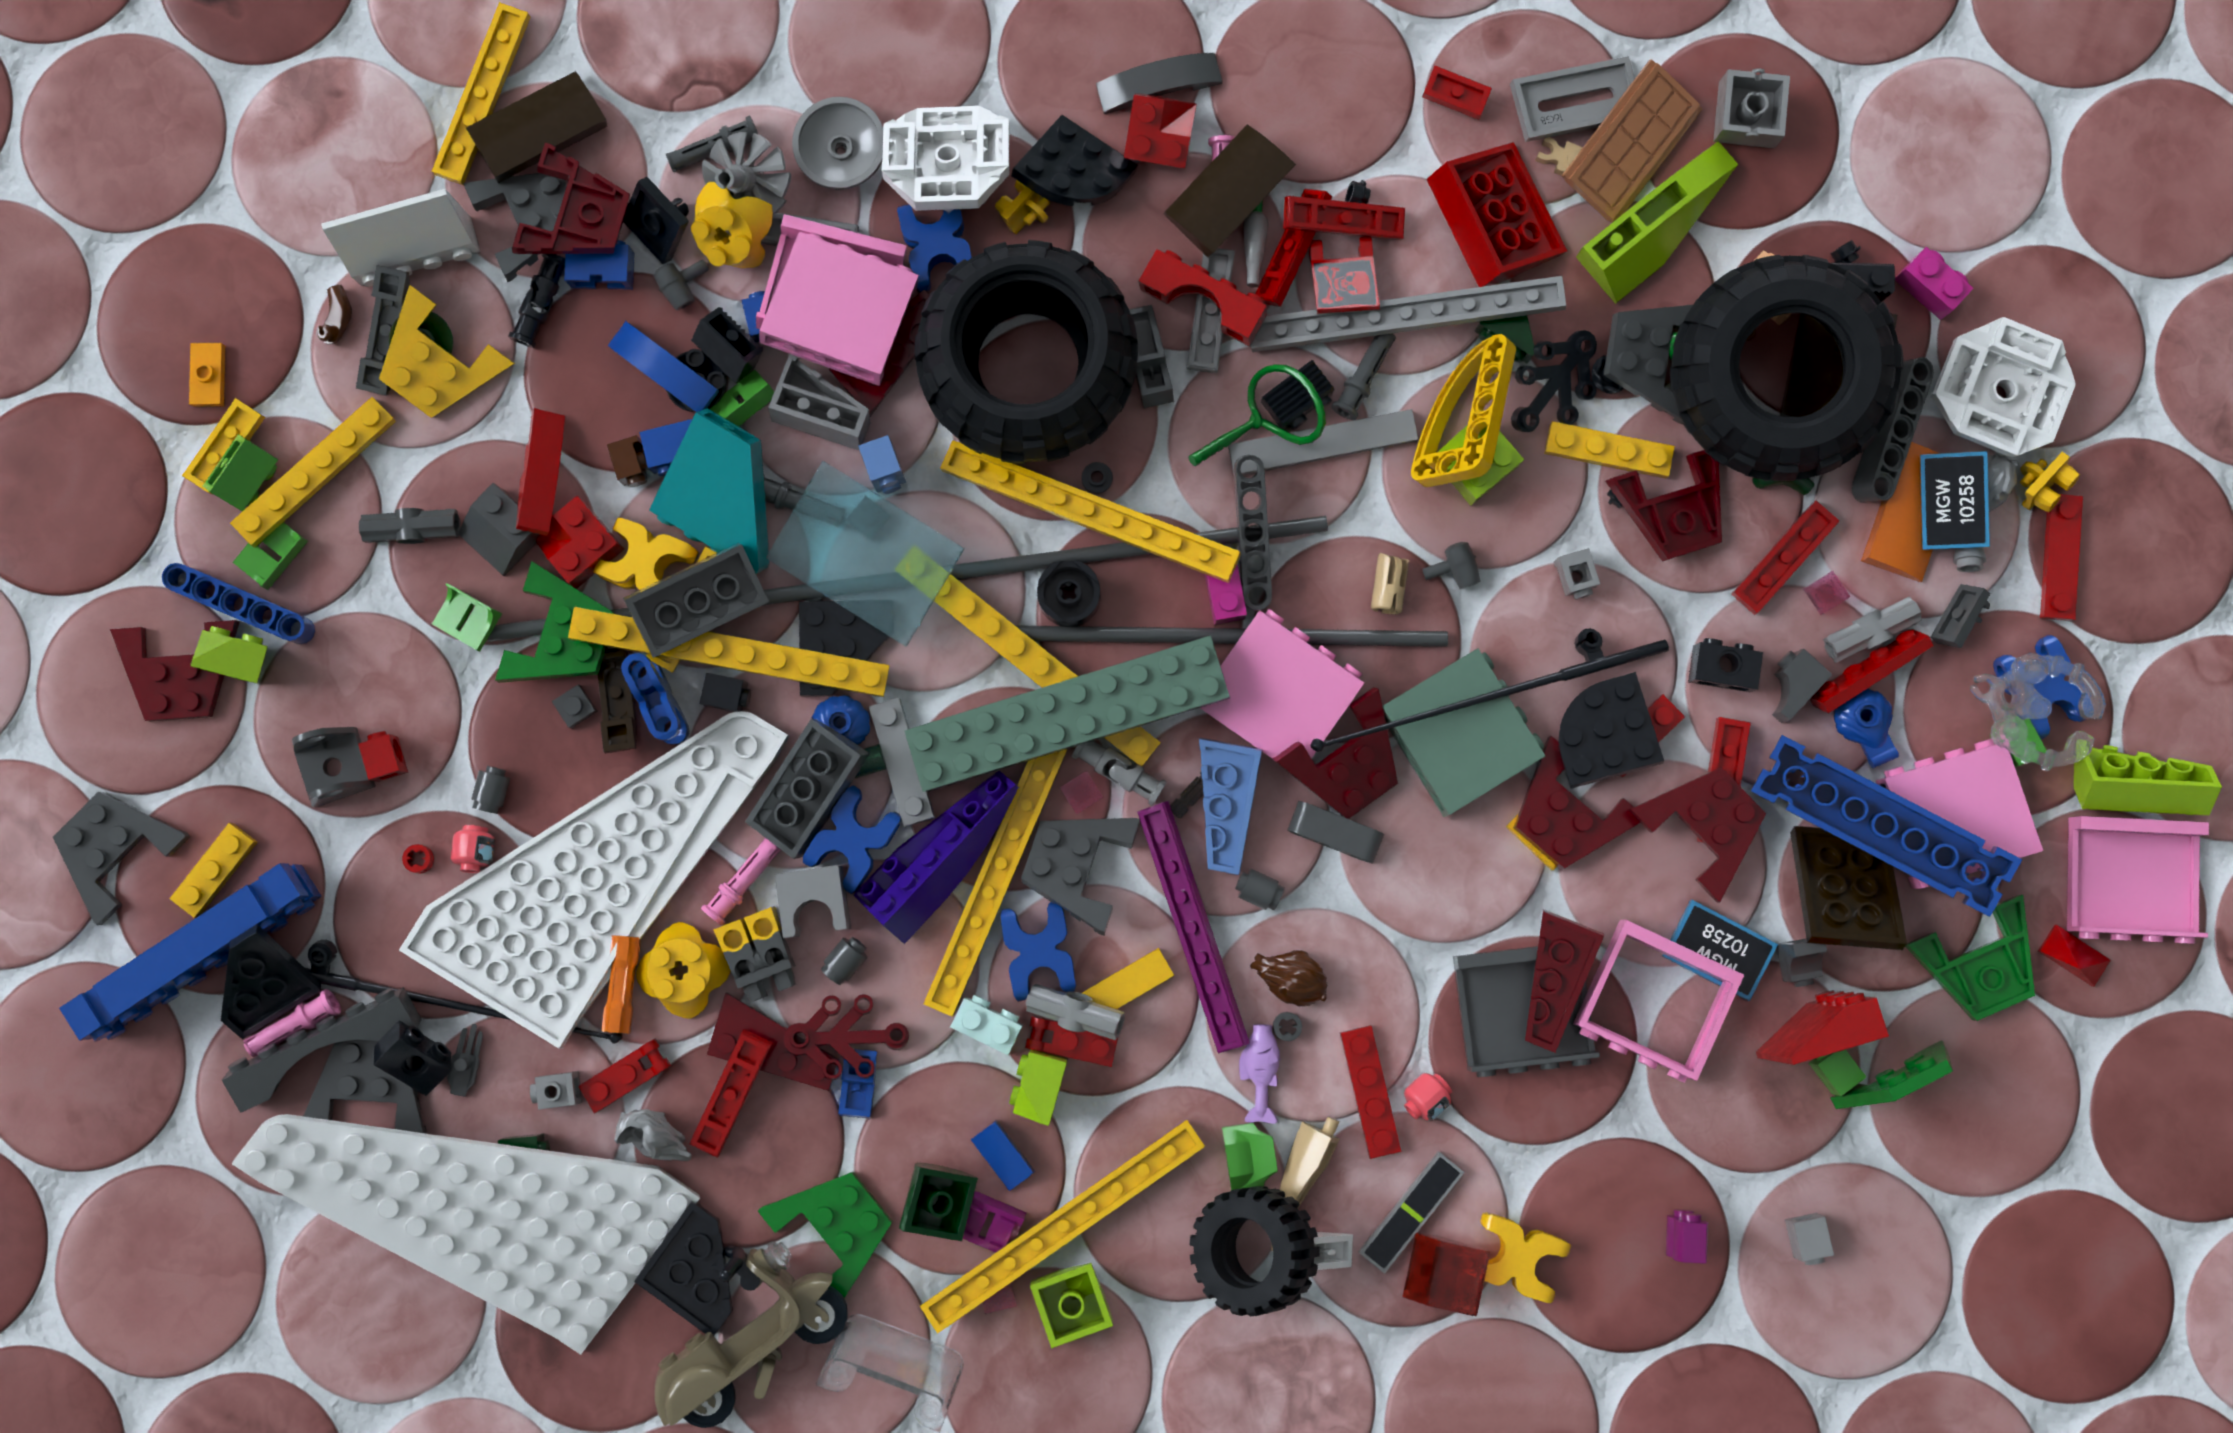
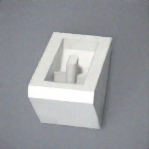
[1314,1232,1353,1270]

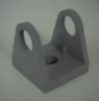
[292,727,376,808]

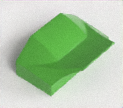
[1222,1122,1278,1190]

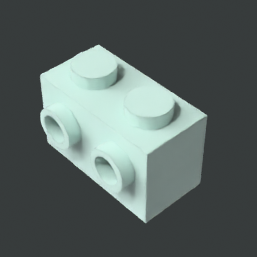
[950,995,1023,1055]

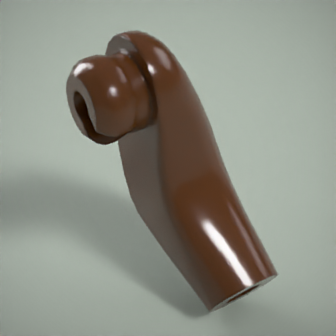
[316,285,352,344]

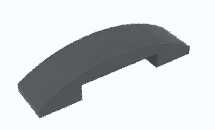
[1096,53,1223,114]
[356,265,410,396]

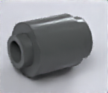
[471,766,510,814]
[1235,869,1285,910]
[821,937,868,985]

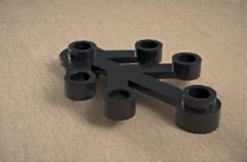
[1511,330,1597,432]

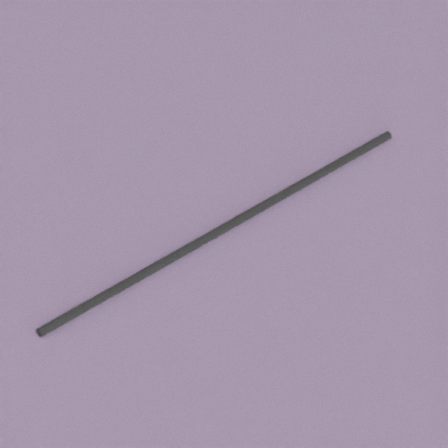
[487,516,1328,642]

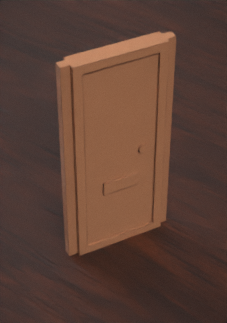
[1562,59,1703,223]

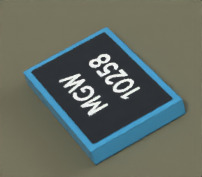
[1920,451,1990,550]
[1662,900,1778,1001]

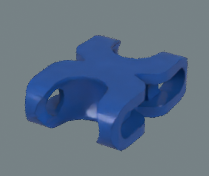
[897,204,972,293]
[1993,635,2093,740]
[621,653,690,745]
[803,785,902,894]
[1000,902,1076,1002]

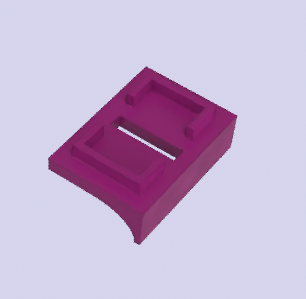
[963,1191,1027,1253]

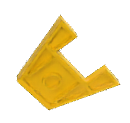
[379,285,515,418]

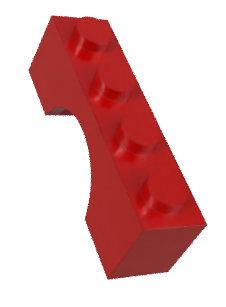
[1138,249,1267,346]

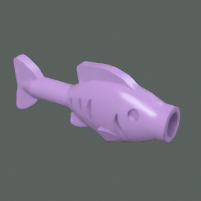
[1239,1024,1281,1124]

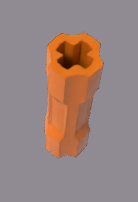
[602,935,641,1034]

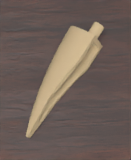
[1271,1116,1340,1251]

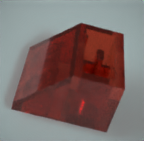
[1402,1233,1490,1316]

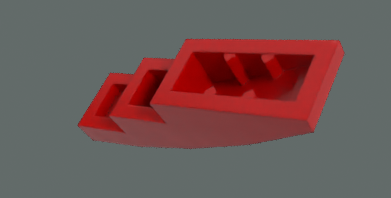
[516,408,565,536]

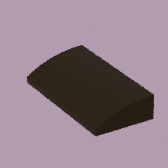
[466,71,607,183]
[1163,124,1296,258]

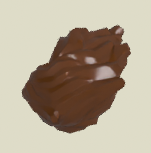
[1250,950,1328,1007]

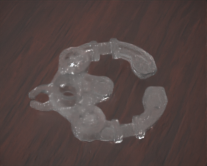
[1970,653,2106,771]

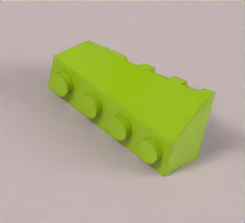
[2074,739,2222,816]

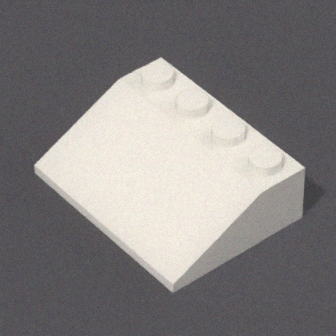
[321,189,480,287]

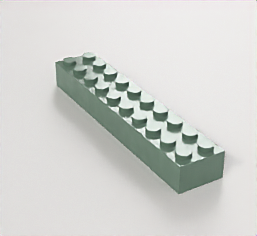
[904,635,1230,792]

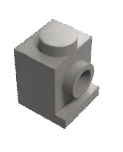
[1553,548,1600,600]
[530,1071,582,1110]

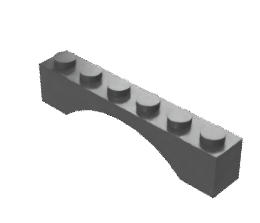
[222,987,422,1113]

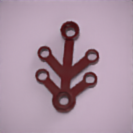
[783,994,909,1080]

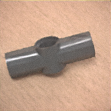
[359,508,461,544]

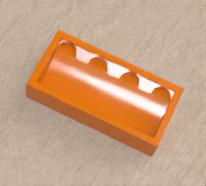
[1861,442,1940,582]

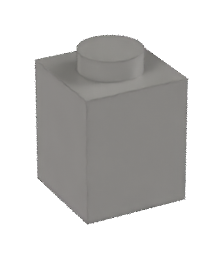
[1785,1213,1834,1265]

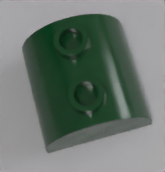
[899,1163,978,1242]

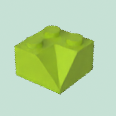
[1438,425,1524,506]
[191,626,268,684]
[1009,1050,1068,1126]
[1030,1263,1113,1348]

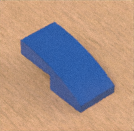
[838,1049,878,1119]

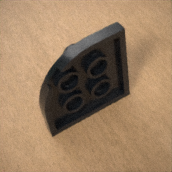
[1011,115,1138,206]
[1558,672,1664,789]

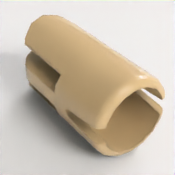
[1371,553,1409,614]

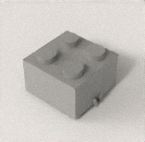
[1713,68,1790,149]

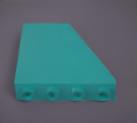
[649,408,770,574]

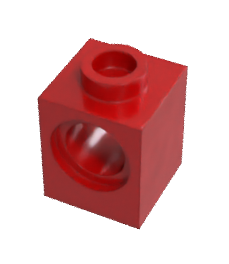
[358,731,408,782]

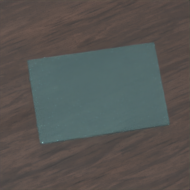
[766,461,965,646]

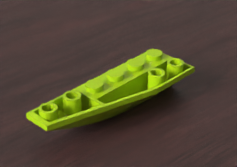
[1576,141,1738,304]

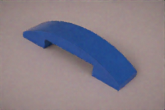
[608,321,719,412]

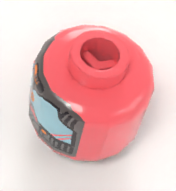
[451,825,495,873]
[1404,1073,1452,1121]

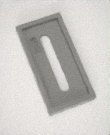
[1510,56,1635,142]

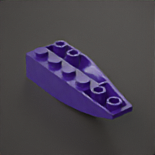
[853,770,1019,944]

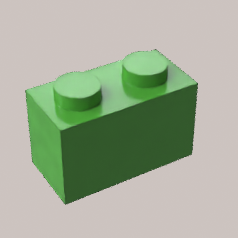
[203,434,278,511]

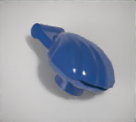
[1834,688,1899,769]
[811,695,870,745]

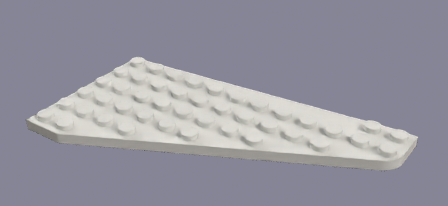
[399,711,790,1049]
[232,1114,700,1355]

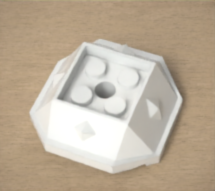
[882,106,1010,213]
[1931,317,2076,458]

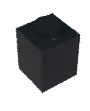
[699,673,751,712]

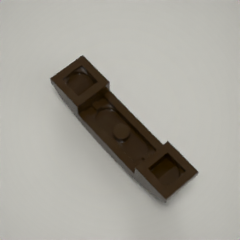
[598,646,637,754]

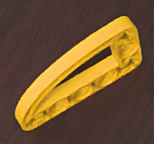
[1411,334,1516,487]

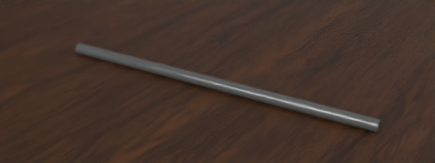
[1015,625,1448,647]

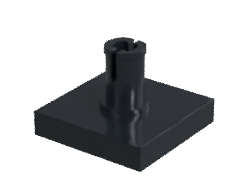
[623,177,689,264]

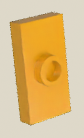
[189,343,226,407]

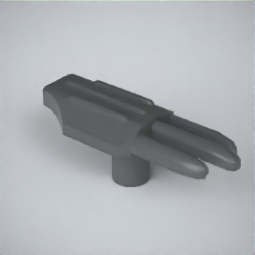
[447,1024,483,1097]

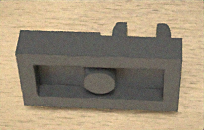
[1931,584,1990,648]

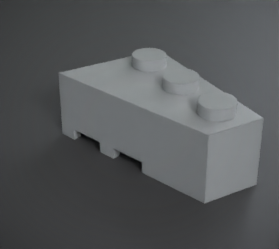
[768,354,870,451]

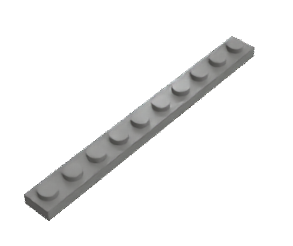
[1251,276,1566,352]

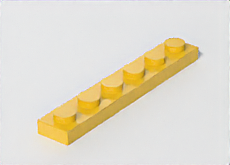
[432,2,531,185]
[230,397,396,548]

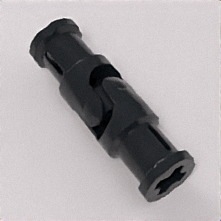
[508,254,565,348]

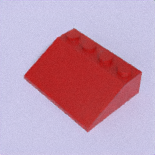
[1426,142,1567,287]
[1756,990,1889,1065]

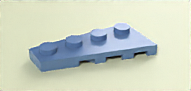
[1199,738,1263,875]

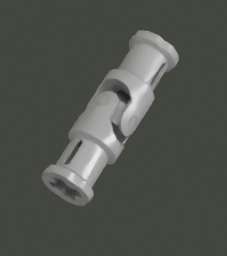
[1071,741,1167,806]

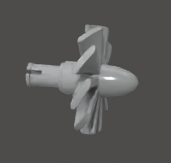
[702,132,791,215]

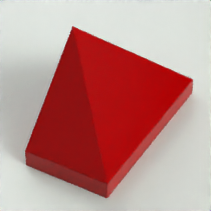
[2038,925,2111,987]

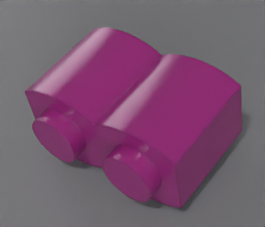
[1666,1209,1708,1264]

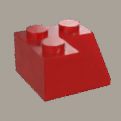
[1124,93,1197,168]
[536,496,625,589]

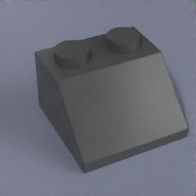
[459,483,540,576]

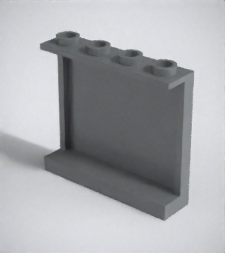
[1453,946,1600,1077]

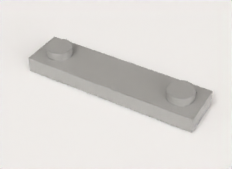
[869,697,935,828]

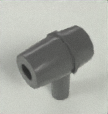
[653,260,709,311]
[1422,542,1481,589]

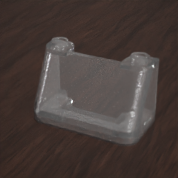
[816,1314,964,1433]

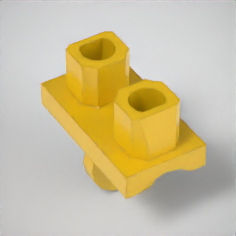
[995,180,1050,234]
[2020,452,2080,513]

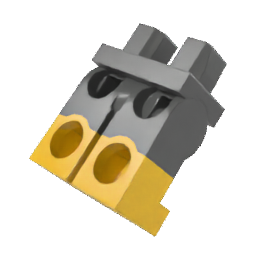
[713,906,796,1002]

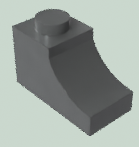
[1772,649,1832,723]
[1776,938,1827,987]

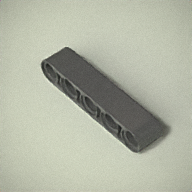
[1852,357,1934,503]
[1234,455,1272,610]

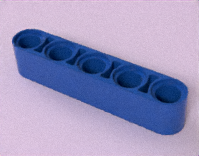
[162,563,315,644]

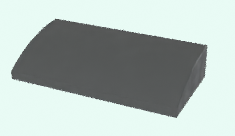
[623,543,769,658]
[745,718,870,859]

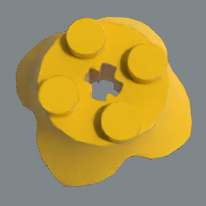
[691,182,773,268]
[636,922,731,1019]

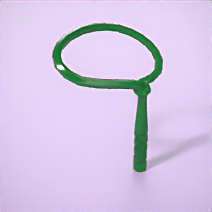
[1188,364,1326,466]

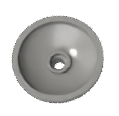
[792,97,883,190]

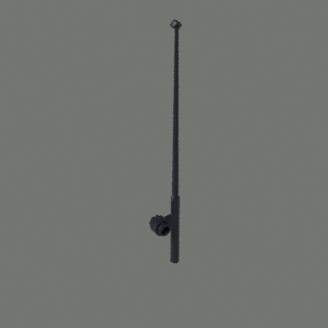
[1310,628,1669,752]
[306,939,623,1044]

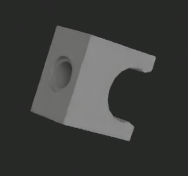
[774,865,851,938]

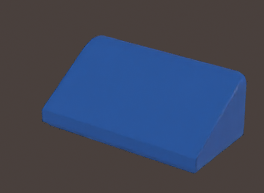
[971,1120,1035,1191]

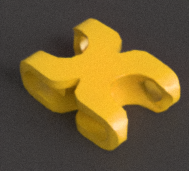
[593,518,699,590]
[1464,1212,1572,1303]

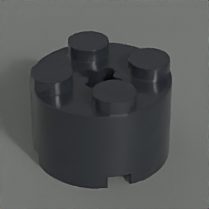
[1037,560,1101,627]

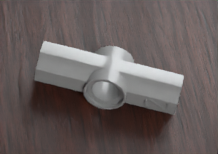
[1823,596,1922,663]
[1026,984,1125,1040]

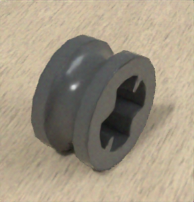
[1273,1012,1302,1041]

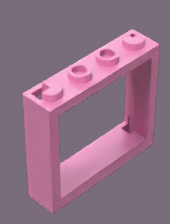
[1573,920,1744,1083]

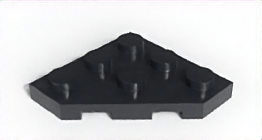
[799,600,895,697]
[221,924,321,1039]
[634,1201,733,1336]

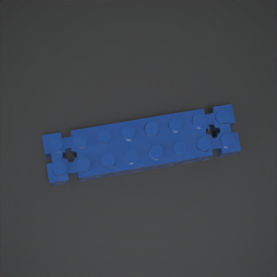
[1751,735,2022,917]
[59,863,322,1042]

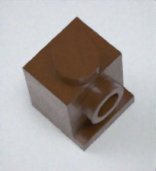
[607,435,648,487]

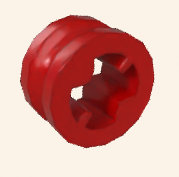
[402,844,434,874]

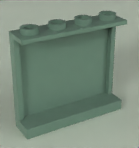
[1382,648,1545,817]

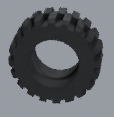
[1189,1186,1320,1317]

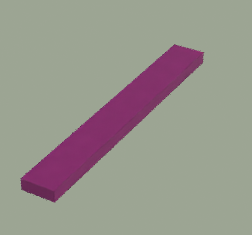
[1137,801,1250,1054]

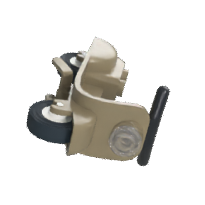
[654,1240,848,1428]

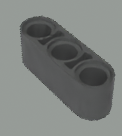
[1287,801,1384,864]

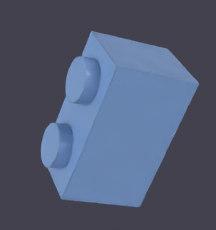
[858,435,906,494]

